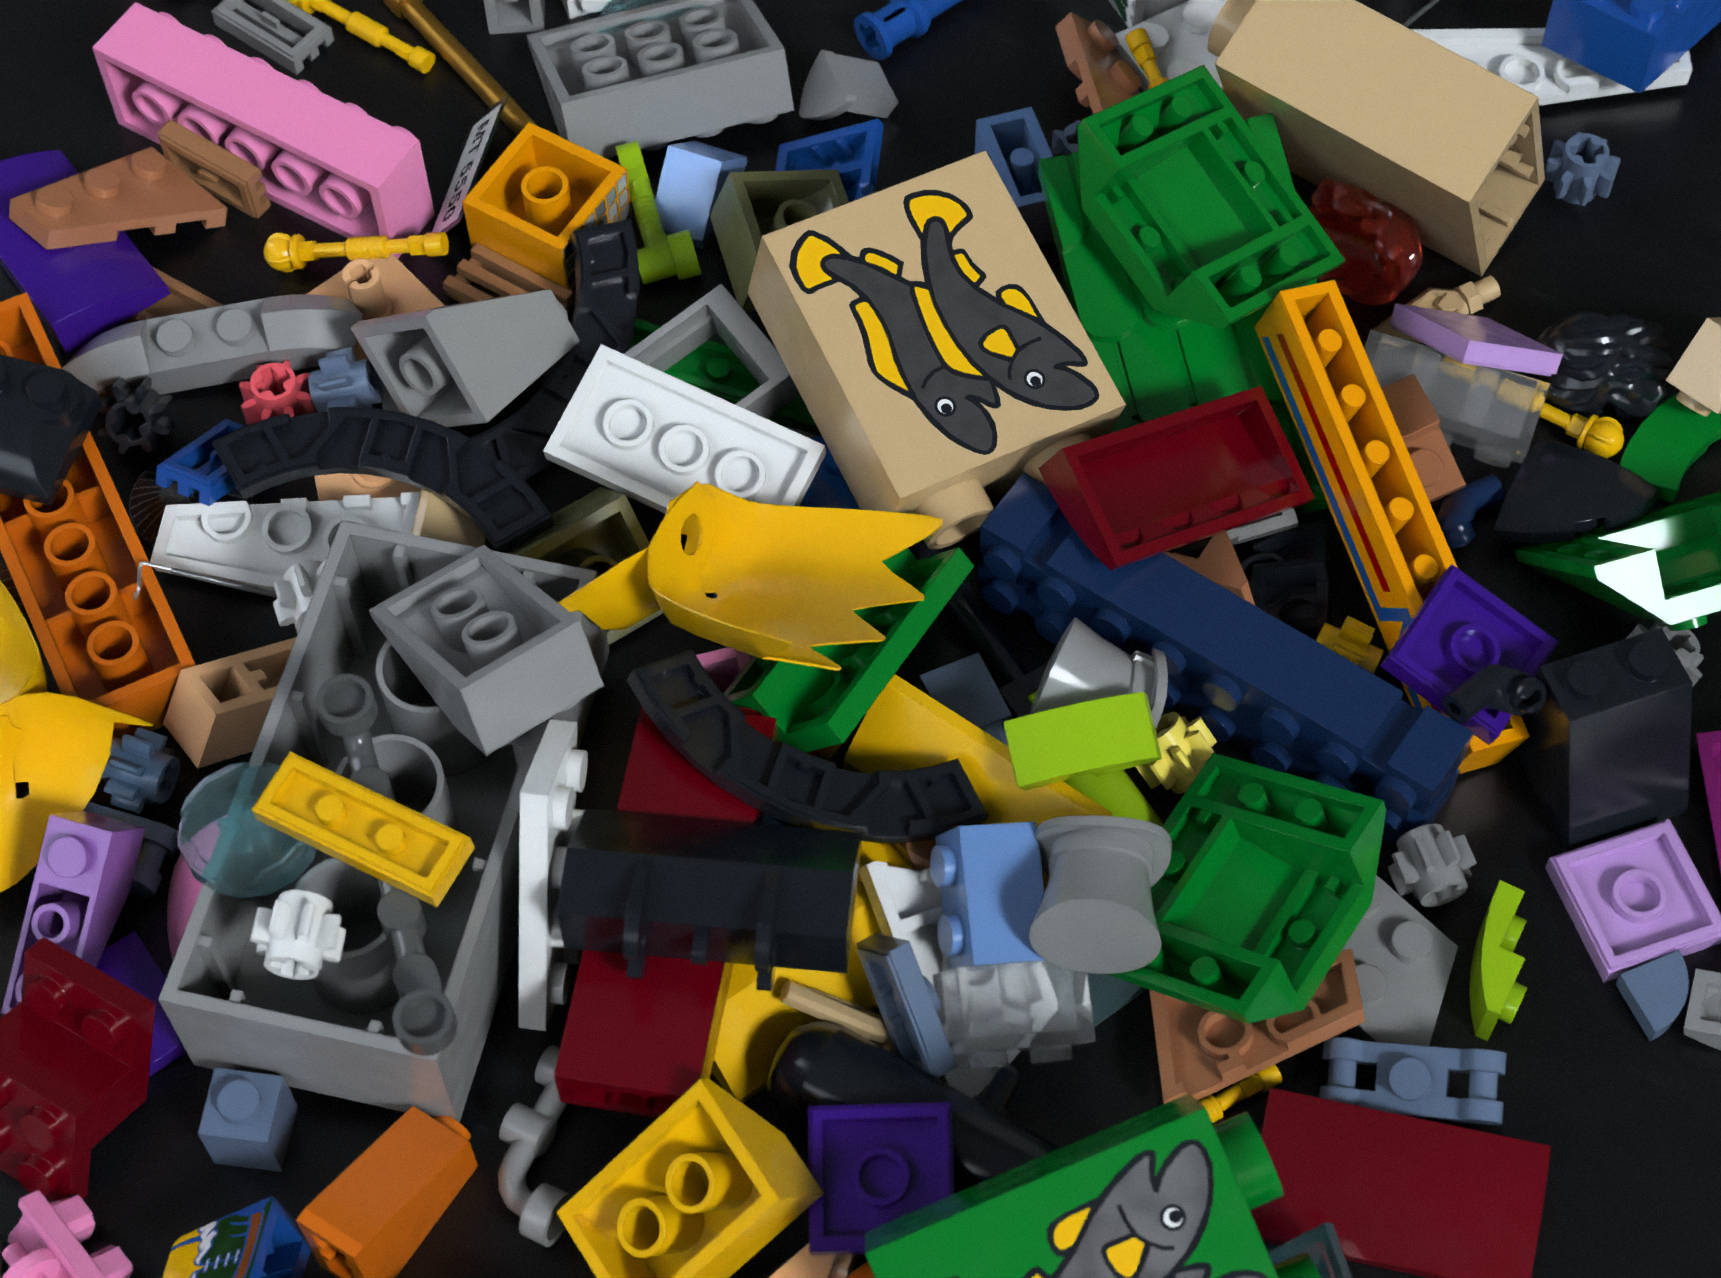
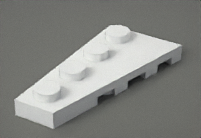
[150,492,420,591]

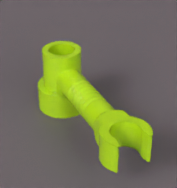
[615,141,702,285]

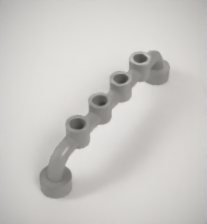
[498,1044,573,1247]

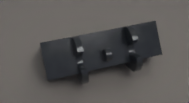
[556,809,862,991]

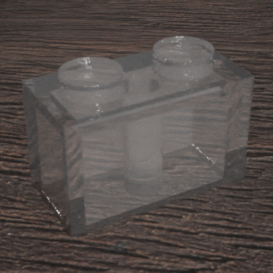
[933,961,1096,1069]

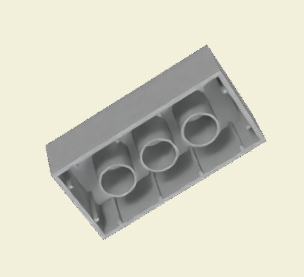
[159,521,609,1122]

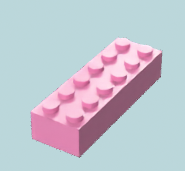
[92,2,435,259]

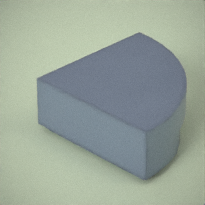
[1615,950,1689,1041]

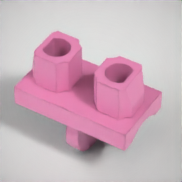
[2,1190,133,1278]

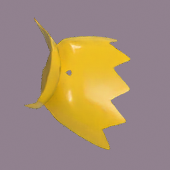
[558,481,943,671]
[0,580,154,893]

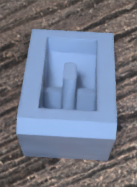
[655,141,747,249]

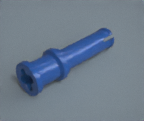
[854,0,963,61]

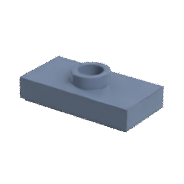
[856,933,957,1078]

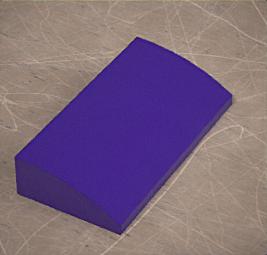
[0,150,171,355]

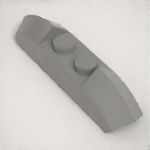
[62,294,363,399]

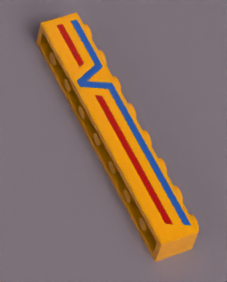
[1254,280,1530,774]

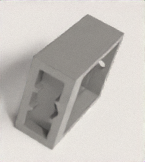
[624,284,800,419]

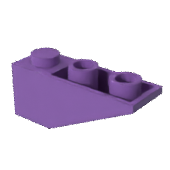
[1,811,145,1014]

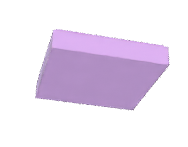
[1389,303,1563,376]
[1545,819,1721,983]

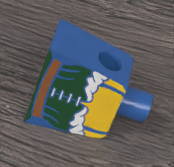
[162,1196,311,1278]

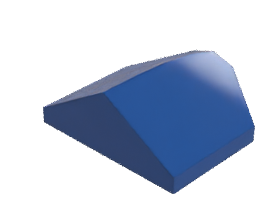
[775,119,884,202]

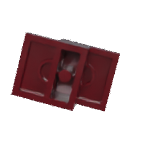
[0,937,156,1202]

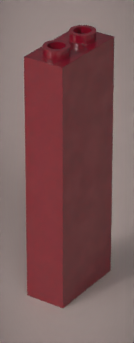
[554,705,778,1118]

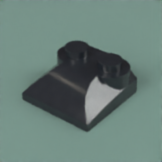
[0,355,102,506]

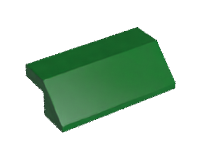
[723,547,974,752]

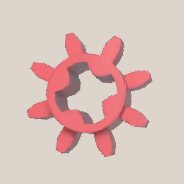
[239,360,317,425]

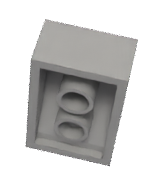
[369,545,604,756]

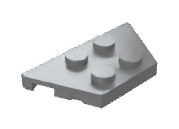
[1342,875,1458,1046]

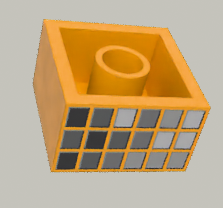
[462,122,632,290]

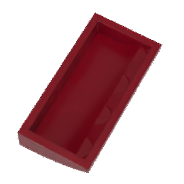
[1038,386,1315,571]
[1250,1088,1551,1278]

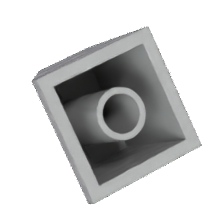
[351,289,580,427]

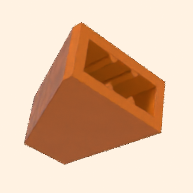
[296,1106,478,1278]

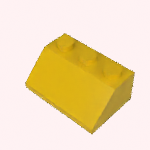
[556,1078,824,1278]

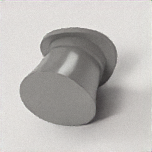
[1030,617,1168,729]
[1029,815,1172,974]

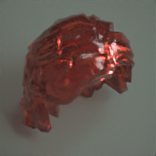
[1307,179,1423,305]

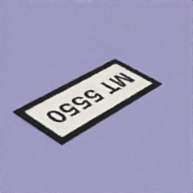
[429,93,509,233]

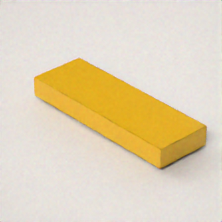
[251,752,475,907]

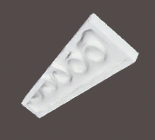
[1411,28,1692,106]

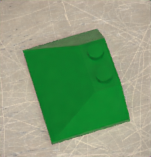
[1077,65,1345,329]
[1515,491,1721,631]
[1106,753,1387,1024]

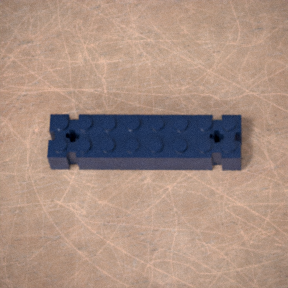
[977,473,1474,843]

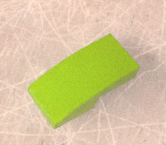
[1003,692,1162,791]
[1469,880,1528,1041]

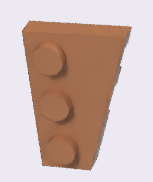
[1055,12,1142,114]
[9,147,227,250]
[1150,949,1365,1104]

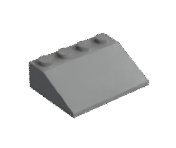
[527,0,794,160]

